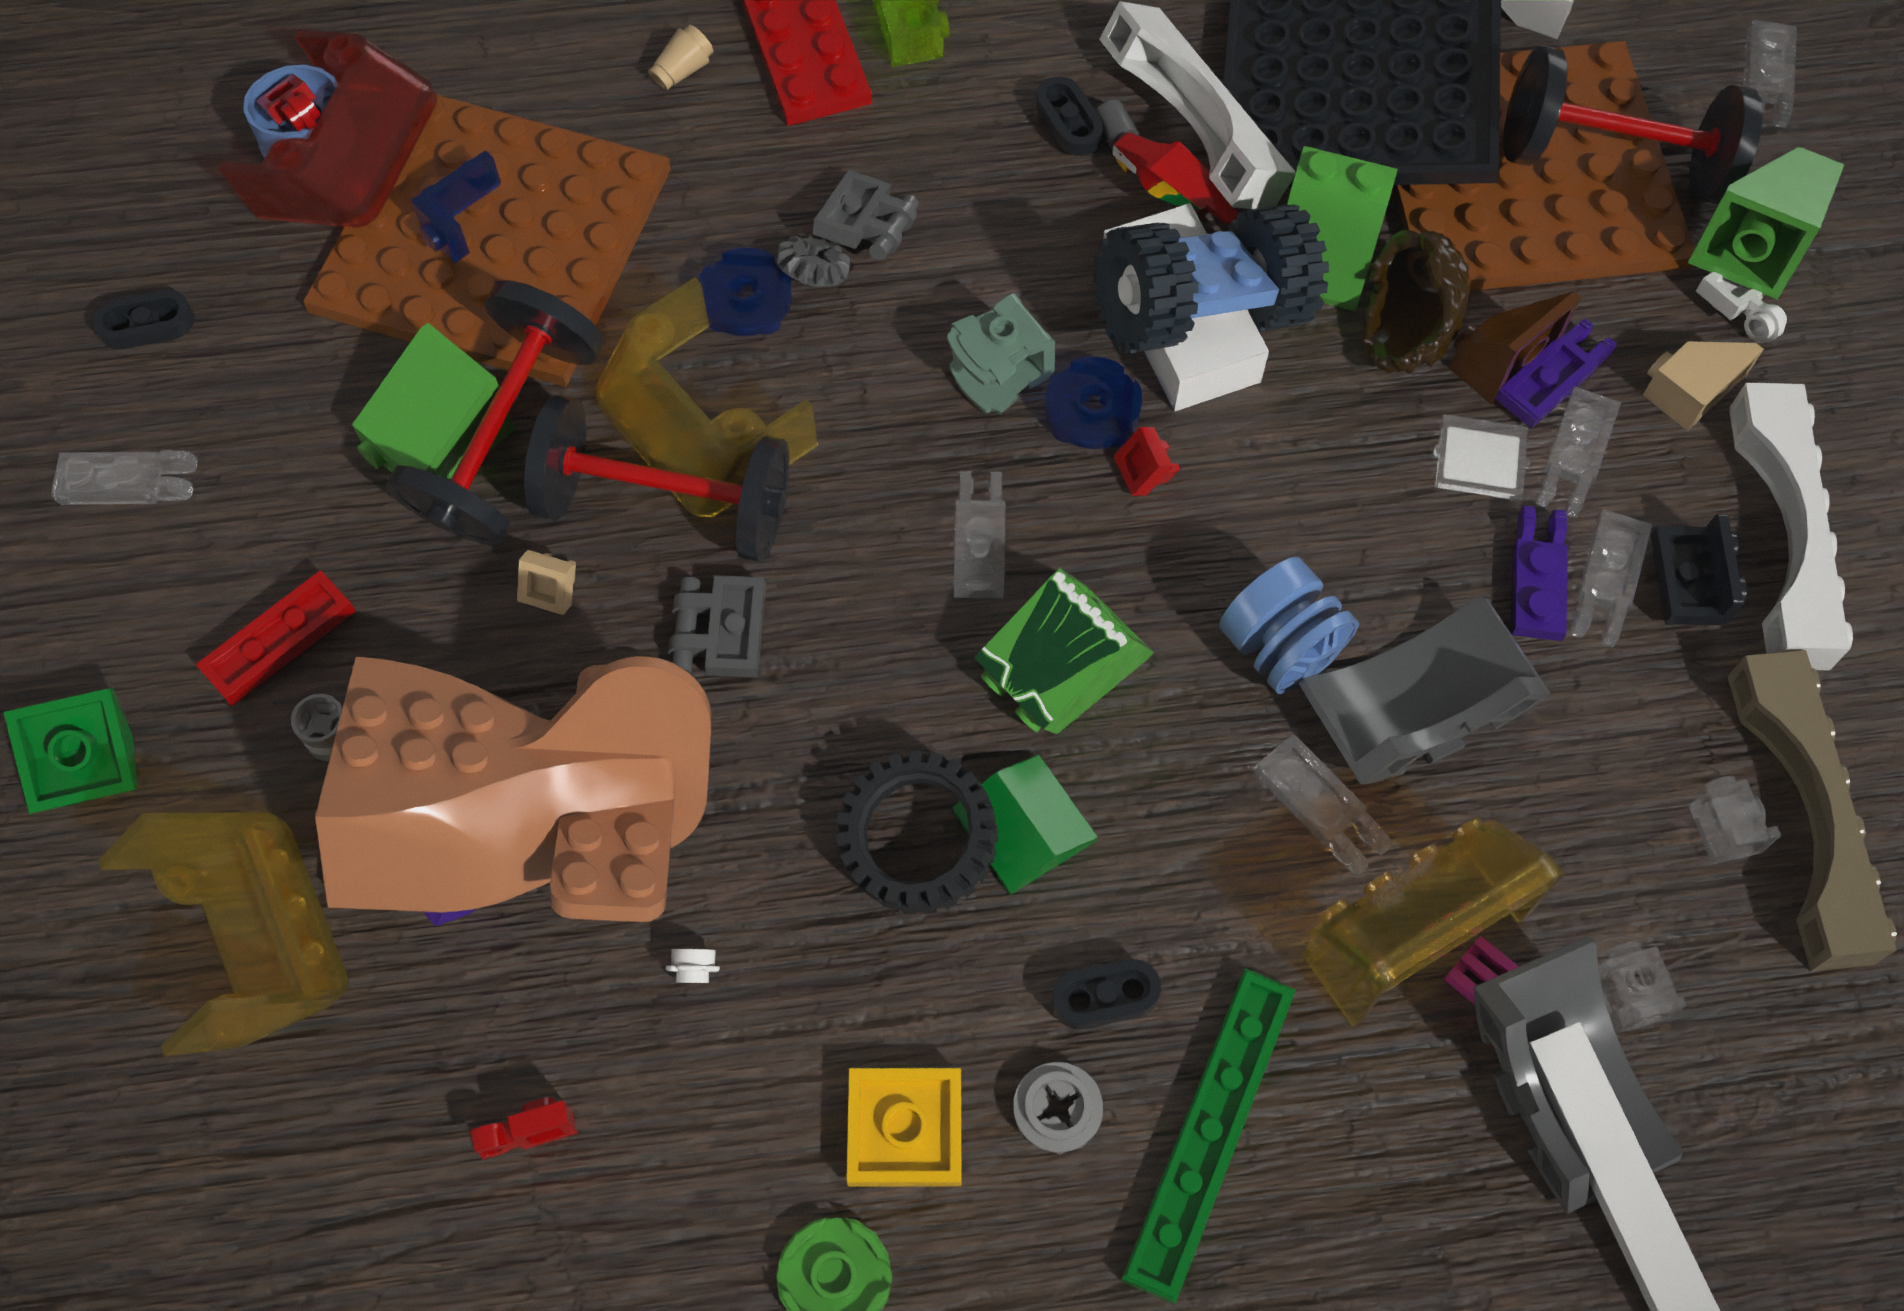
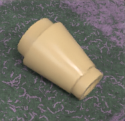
[648,25,714,91]

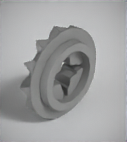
[1013,1062,1103,1155]

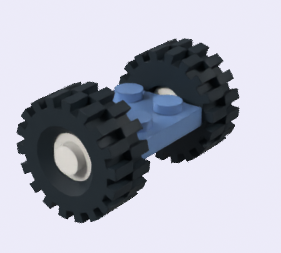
[1093,204,1329,353]

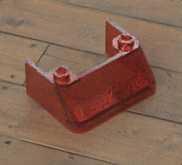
[219,30,437,228]

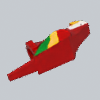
[1112,132,1239,226]

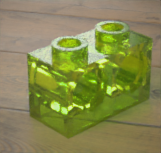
[873,0,950,67]

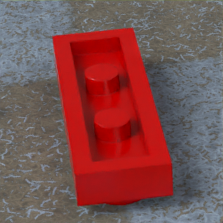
[195,570,356,706]

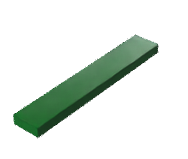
[1120,968,1296,1305]

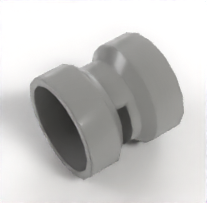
[291,694,343,761]

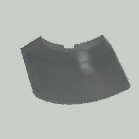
[1299,597,1551,784]
[1474,937,1682,1214]

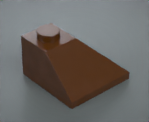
[1449,291,1581,404]

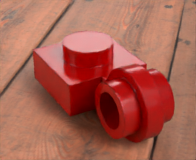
[256,74,321,132]

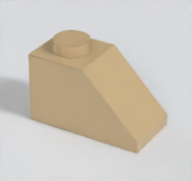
[1643,341,1764,431]

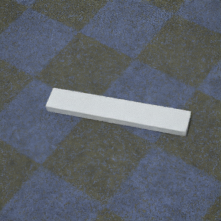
[1528,1022,1720,1311]

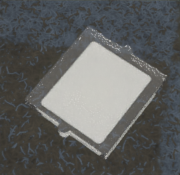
[1434,414,1530,500]

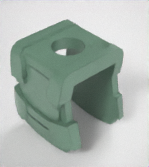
[947,293,1055,415]

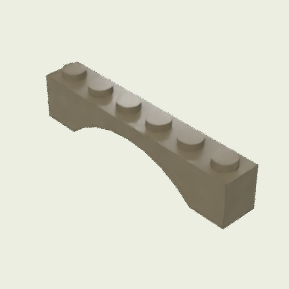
[1727,650,1897,971]

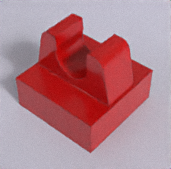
[1113,427,1180,496]

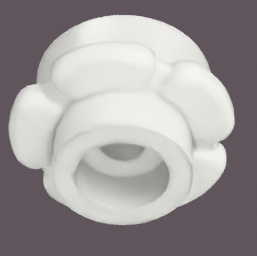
[665,949,720,983]

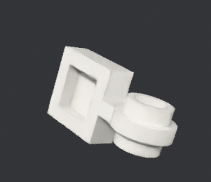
[1696,272,1787,342]

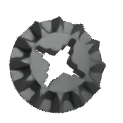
[776,234,850,287]

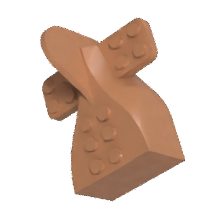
[315,656,712,922]

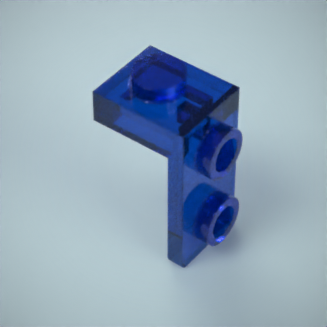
[411,151,501,263]

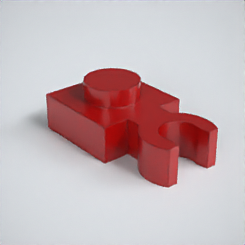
[470,1097,578,1159]

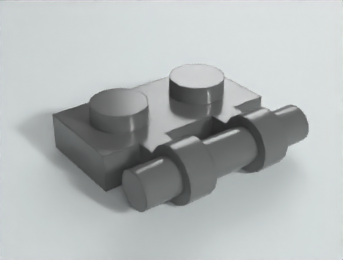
[813,170,919,261]
[668,575,766,677]

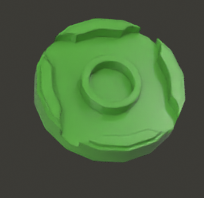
[777,1217,893,1311]

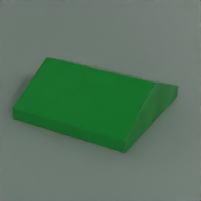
[3,688,138,814]
[952,755,1098,895]

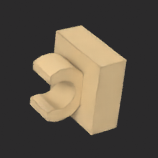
[517,550,576,615]

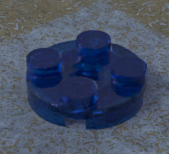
[697,247,793,336]
[1045,356,1142,449]

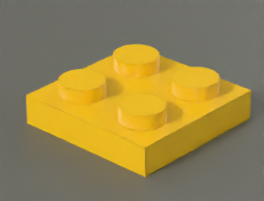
[847,1068,962,1187]

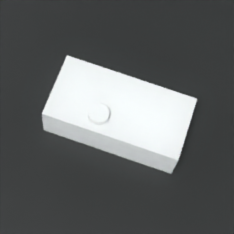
[1103,203,1269,412]

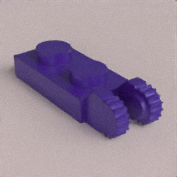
[1495,318,1617,429]
[1510,505,1568,641]

